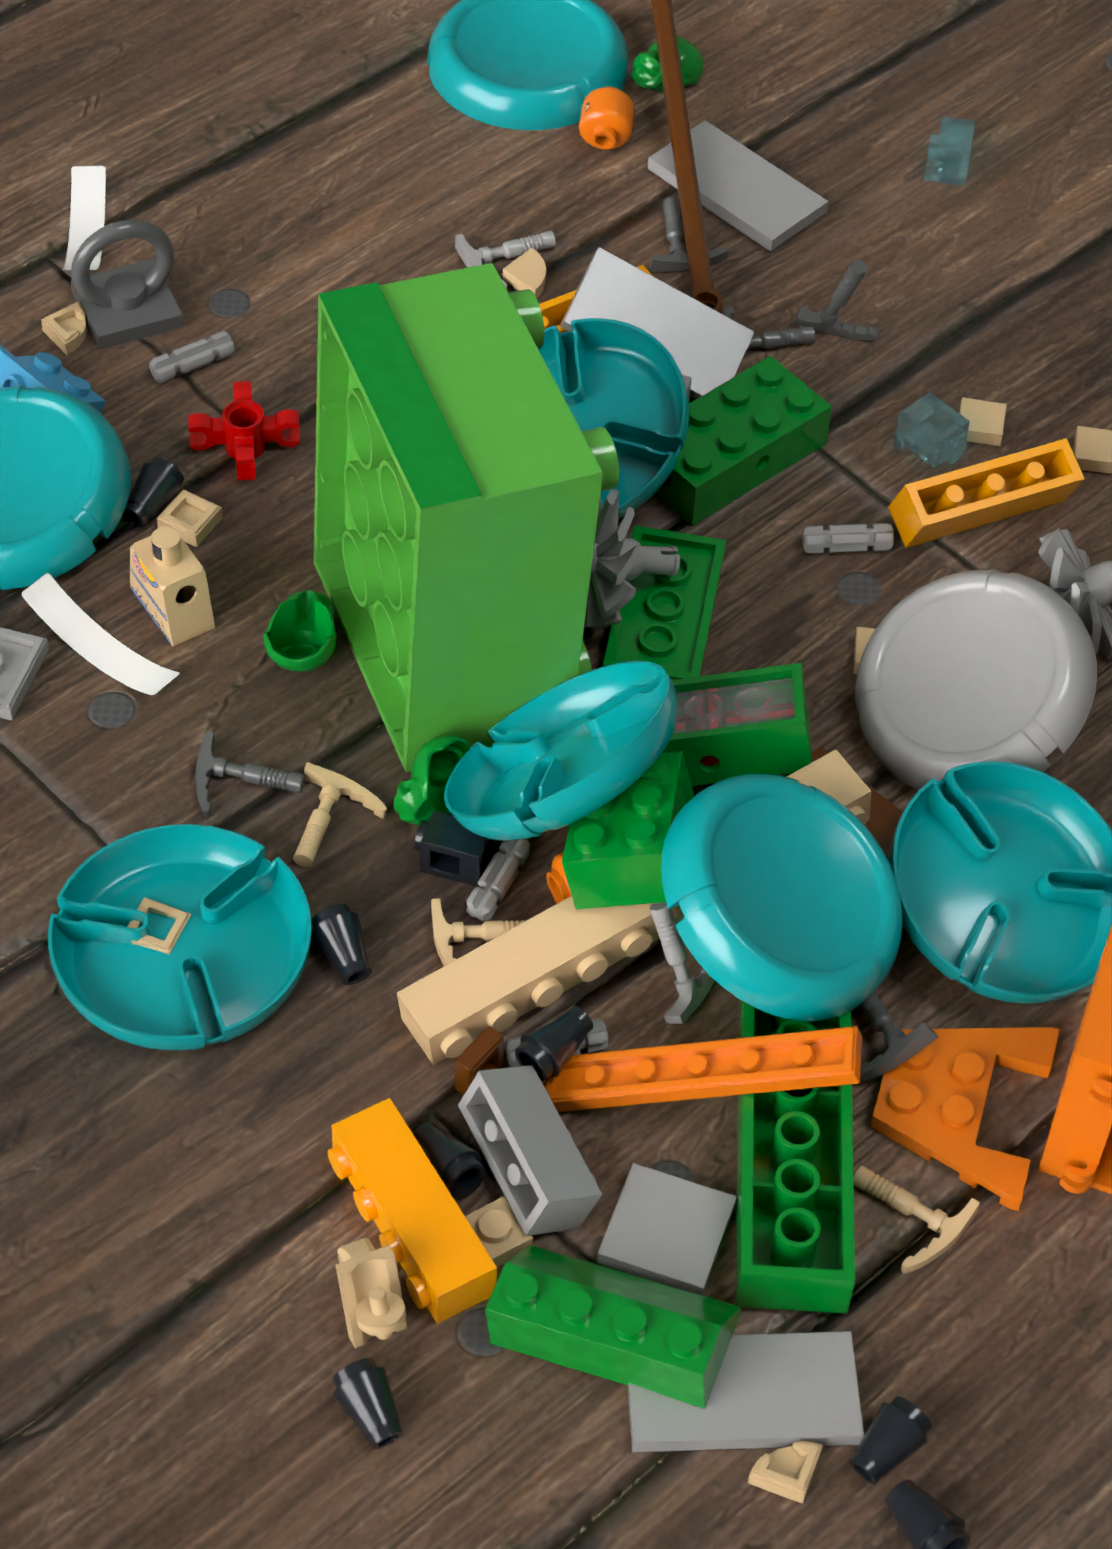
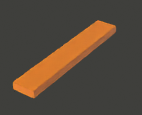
[544,1026,862,1112]

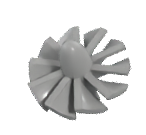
[584,489,680,628]
[1039,528,1112,661]

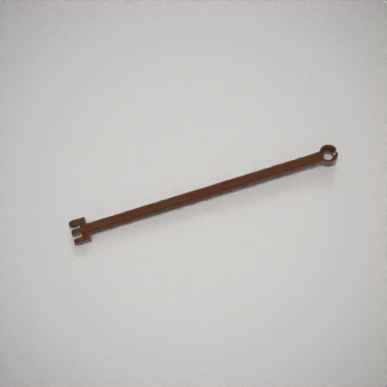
[651,0,724,315]

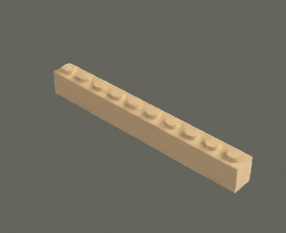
[397,749,871,1065]

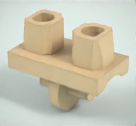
[336,1238,407,1348]

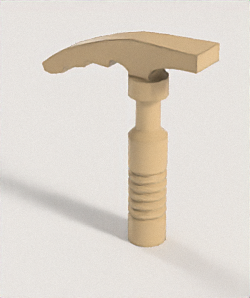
[293,762,387,867]
[431,899,527,966]
[853,1165,980,1274]

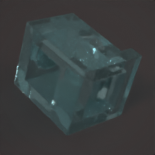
[924,117,975,186]
[894,392,970,468]

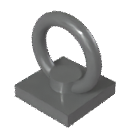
[71,220,184,350]

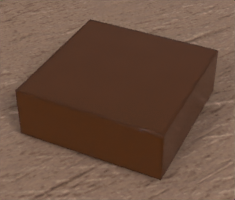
[455,1025,504,1095]

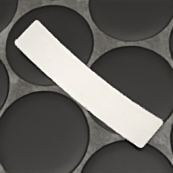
[62,166,106,270]
[22,573,180,695]

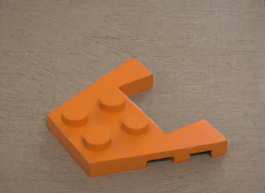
[870,1027,1060,1211]

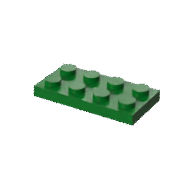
[603,525,726,680]

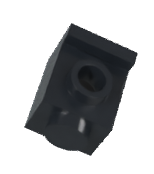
[414,811,494,887]

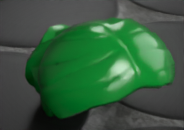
[631,36,704,93]
[263,589,336,672]
[394,735,471,825]

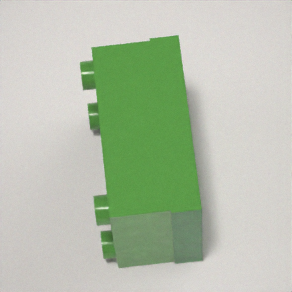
[314,263,619,772]

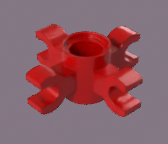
[188,381,300,480]

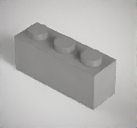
[458,1065,602,1236]

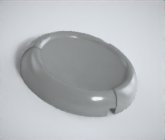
[855,569,1097,790]

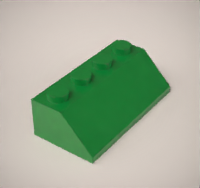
[485,1245,741,1409]

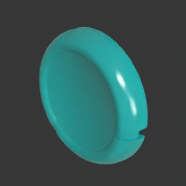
[427,0,629,130]
[538,318,690,520]
[0,386,131,590]
[444,661,678,840]
[888,761,1112,1004]
[661,773,902,1021]
[48,824,311,1051]

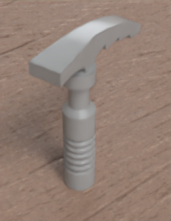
[455,231,556,289]
[650,902,715,1024]

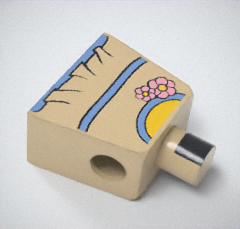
[130,527,215,647]

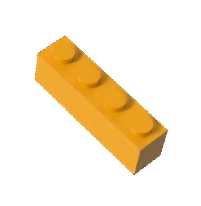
[888,438,1085,548]
[327,1098,497,1324]

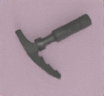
[650,197,729,273]
[794,259,879,340]
[724,306,815,352]
[195,731,305,819]
[859,992,938,1083]

